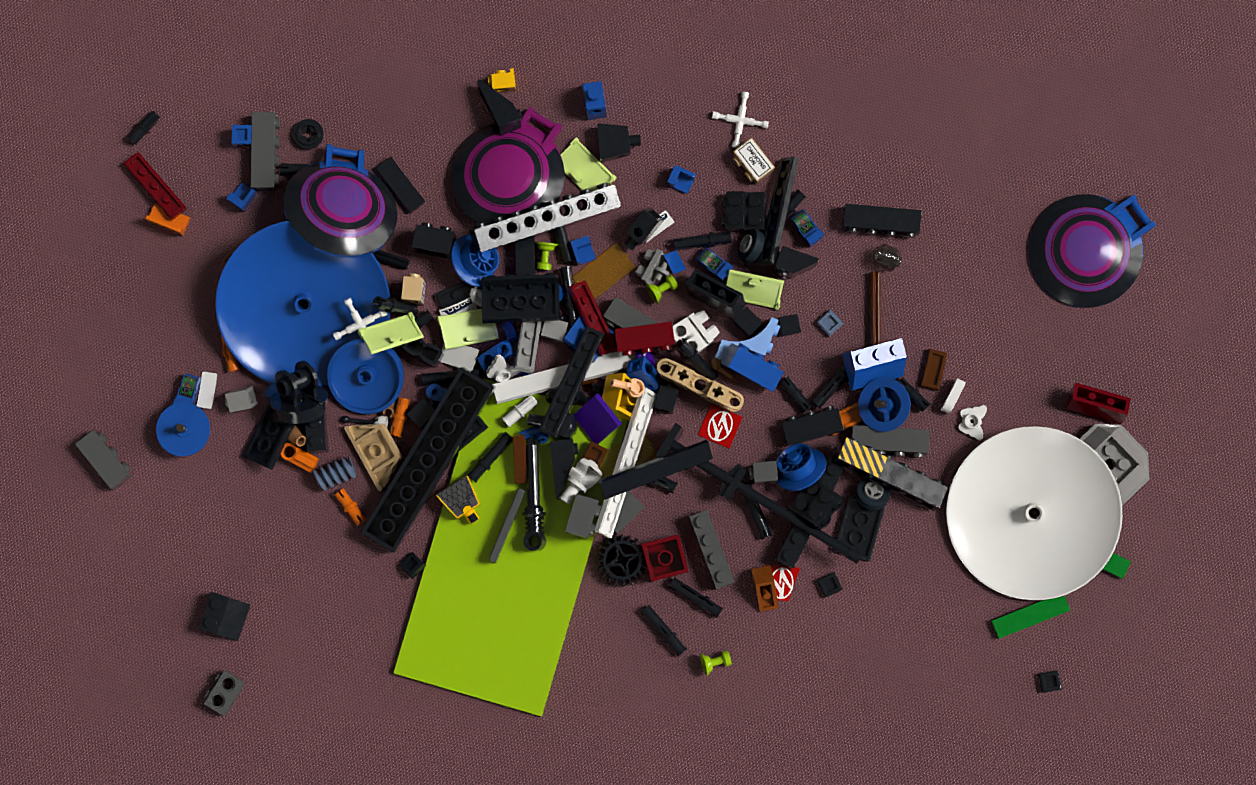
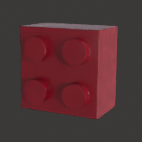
[641,534,689,582]

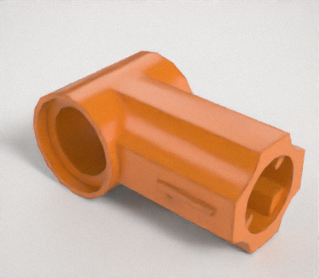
[281,443,319,473]

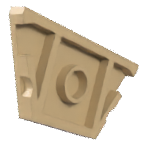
[344,424,403,492]

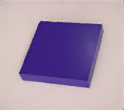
[573,394,622,444]

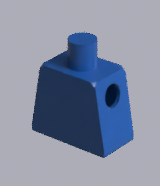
[582,81,607,121]

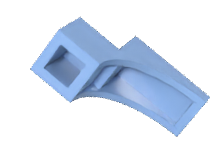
[715,317,780,361]

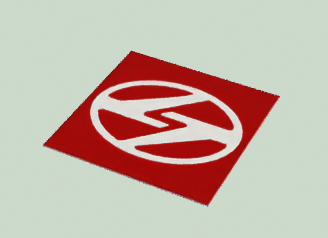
[698,404,743,449]
[766,564,800,601]

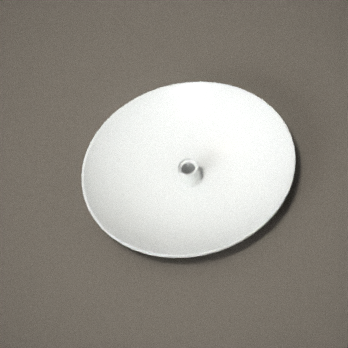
[946,426,1123,600]

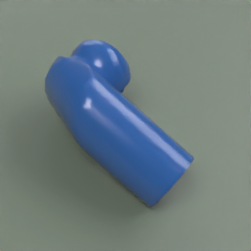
[520,426,548,444]

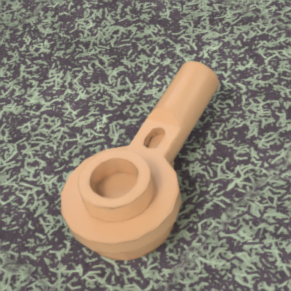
[610,378,645,398]

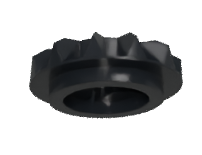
[293,119,324,150]

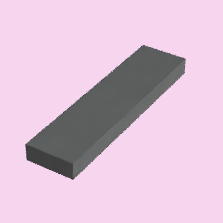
[489,488,526,563]

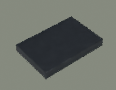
[243,405,295,470]
[833,495,886,562]

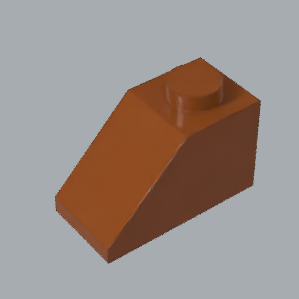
[751,565,779,612]

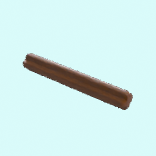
[870,271,881,345]

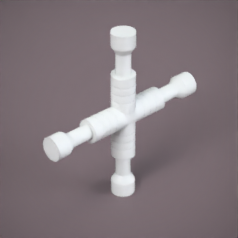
[712,92,769,148]
[333,297,388,340]

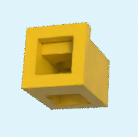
[488,68,516,92]

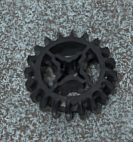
[596,534,647,587]

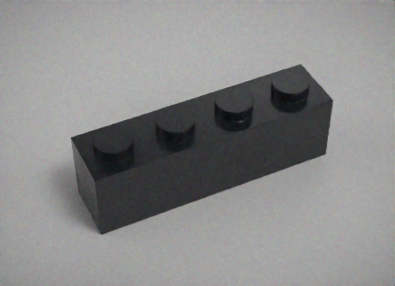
[842,204,922,238]

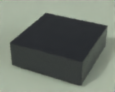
[778,314,801,337]
[399,552,426,579]
[817,572,843,598]
[1038,670,1062,693]

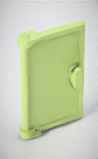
[561,137,617,199]
[726,270,784,310]
[437,308,499,350]
[357,312,424,355]

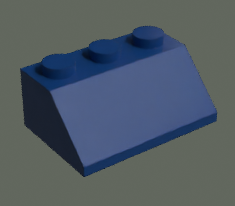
[842,338,907,390]

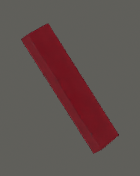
[123,152,187,221]
[567,280,617,357]

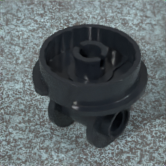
[270,360,328,424]

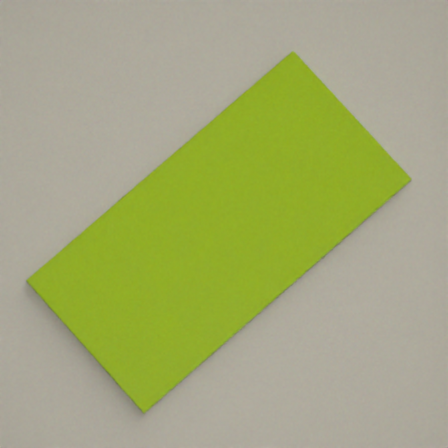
[394,378,628,716]

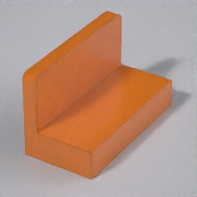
[145,203,191,236]

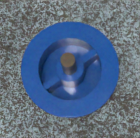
[858,378,911,432]

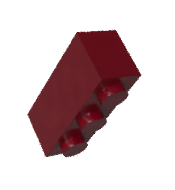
[615,321,675,356]
[1066,382,1131,424]

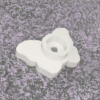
[486,355,521,383]
[958,405,987,441]

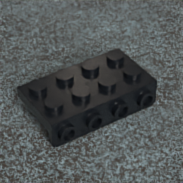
[481,273,560,323]

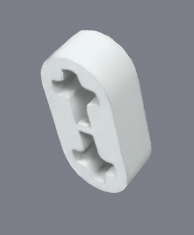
[941,378,966,414]

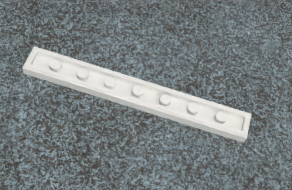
[492,351,637,404]
[594,387,658,538]

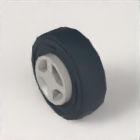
[738,229,765,263]
[855,478,890,511]

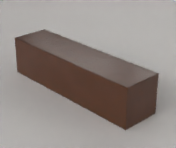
[513,434,527,484]

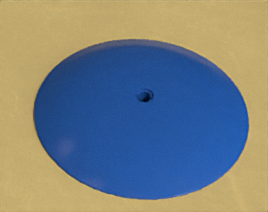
[216,221,390,387]

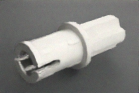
[502,395,538,428]

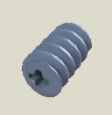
[313,455,356,491]

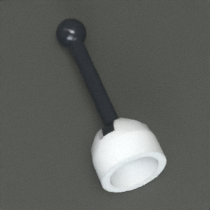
[342,416,388,428]

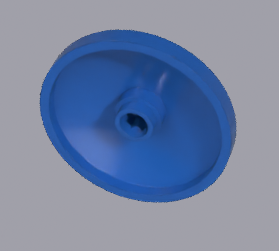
[327,338,404,414]

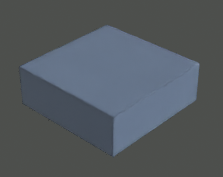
[816,310,844,337]

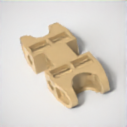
[657,358,744,412]

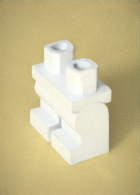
[673,310,720,353]

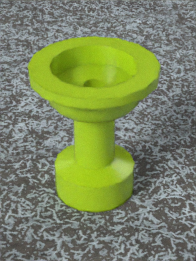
[535,241,558,270]
[646,275,678,304]
[700,650,732,676]

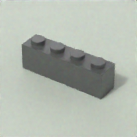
[251,112,280,191]
[851,425,930,458]
[689,510,734,589]

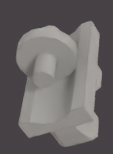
[636,249,670,285]

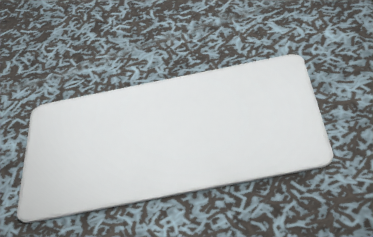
[441,344,479,371]

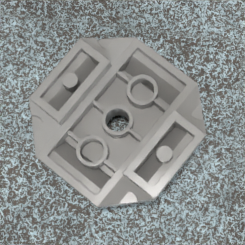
[1079,424,1149,505]

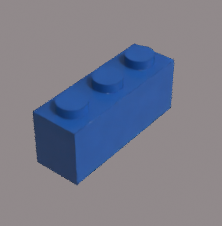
[720,343,784,392]

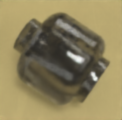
[872,244,902,272]

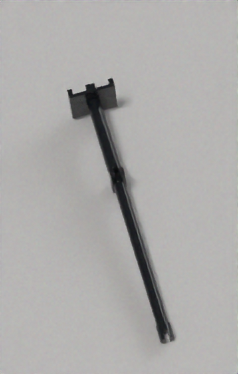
[655,423,863,564]

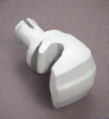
[559,458,602,505]

